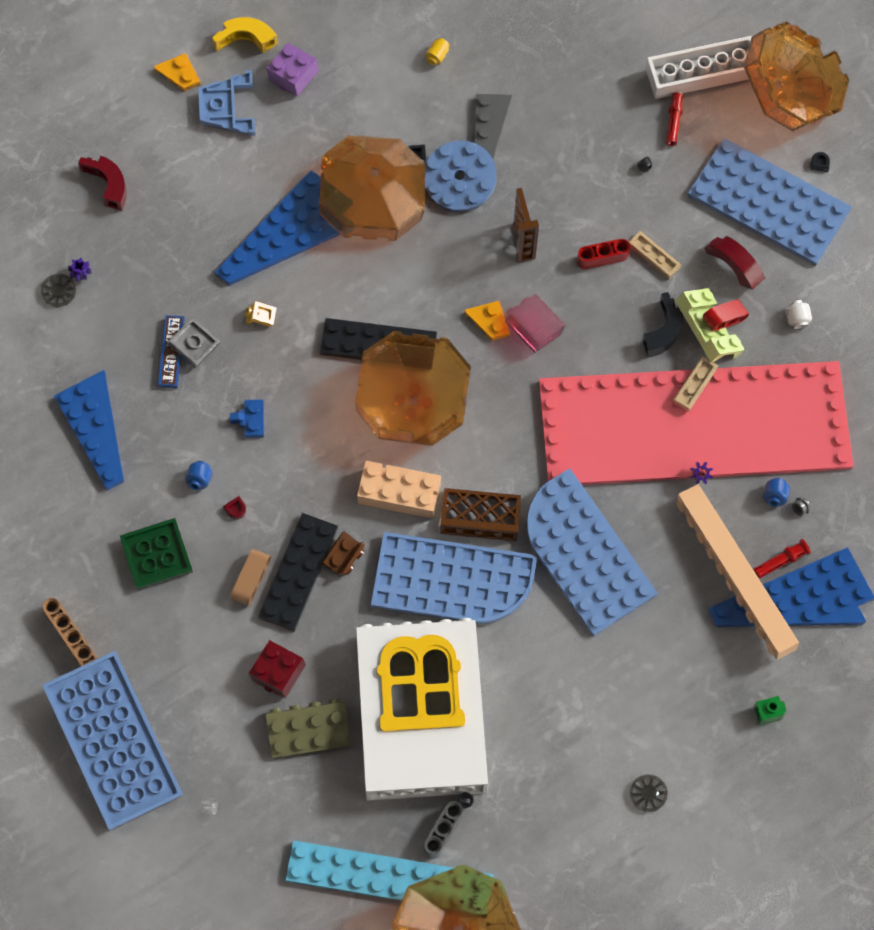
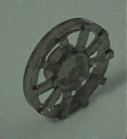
[41,274,76,308]
[630,774,668,812]

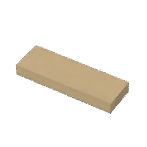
[629,231,682,279]
[673,356,719,412]

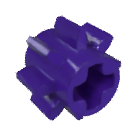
[68,258,92,282]
[689,462,713,484]

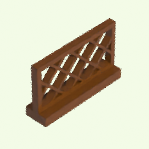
[513,188,539,263]
[440,488,521,541]

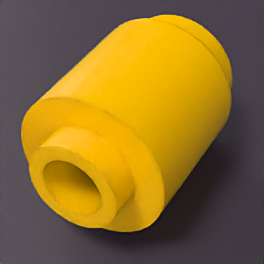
[425,38,450,65]

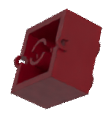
[249,640,306,699]

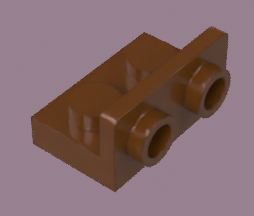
[321,531,366,577]

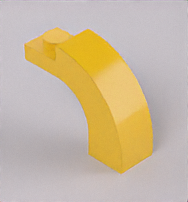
[212,17,278,53]

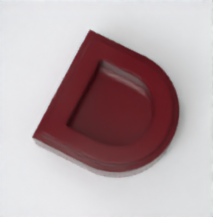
[223,496,247,520]

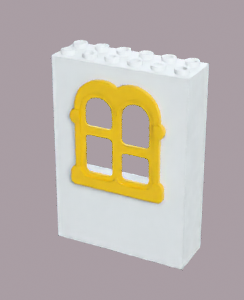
[356,618,488,801]

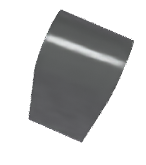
[424,801,463,858]

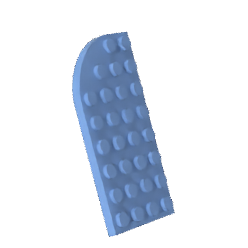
[527,468,658,637]
[371,532,537,624]

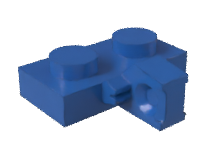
[230,399,264,438]

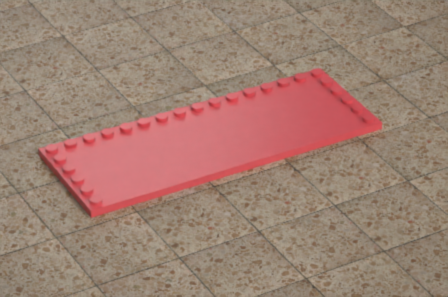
[539,361,853,485]

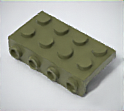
[266,698,351,758]

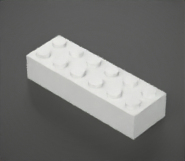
[646,36,762,99]

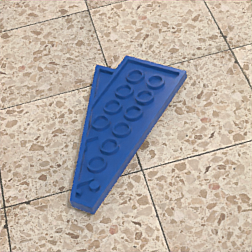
[215,170,355,286]
[709,547,874,627]

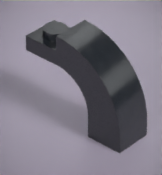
[642,292,683,358]

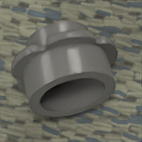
[792,497,810,516]

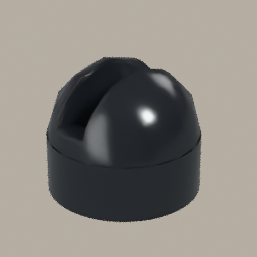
[636,156,652,172]
[457,792,474,808]

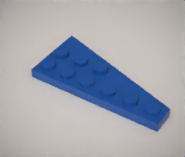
[54,370,124,491]

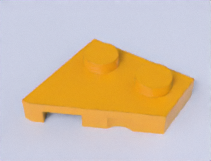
[154,53,201,92]
[465,301,510,341]

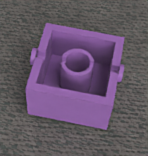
[266,43,319,97]

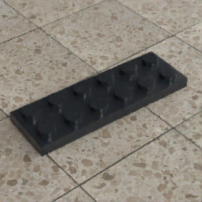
[320,318,437,369]
[258,513,338,632]

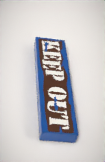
[158,315,185,388]

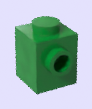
[754,696,786,725]

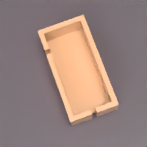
[357,461,441,519]

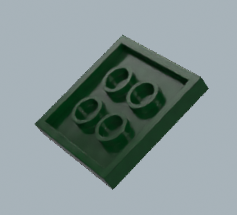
[119,518,193,590]

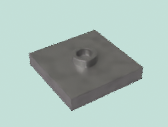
[167,317,220,368]

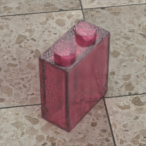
[505,294,565,353]

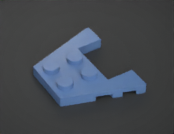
[198,70,255,136]

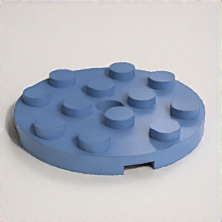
[423,140,497,212]

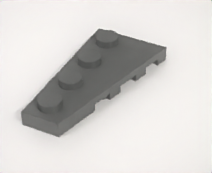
[475,94,512,160]

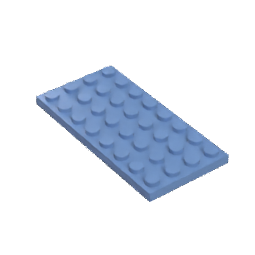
[688,138,852,266]
[42,651,183,831]

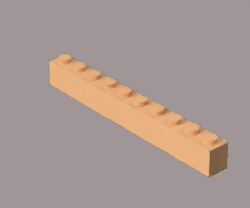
[676,484,799,660]

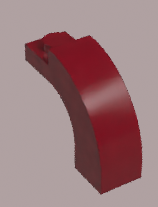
[78,155,127,211]
[705,236,766,290]

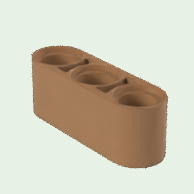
[230,549,271,606]

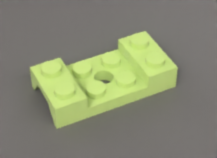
[675,288,744,362]

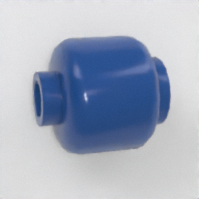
[185,461,213,490]
[763,478,790,507]

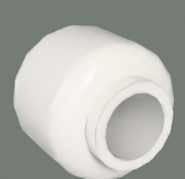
[786,300,812,329]

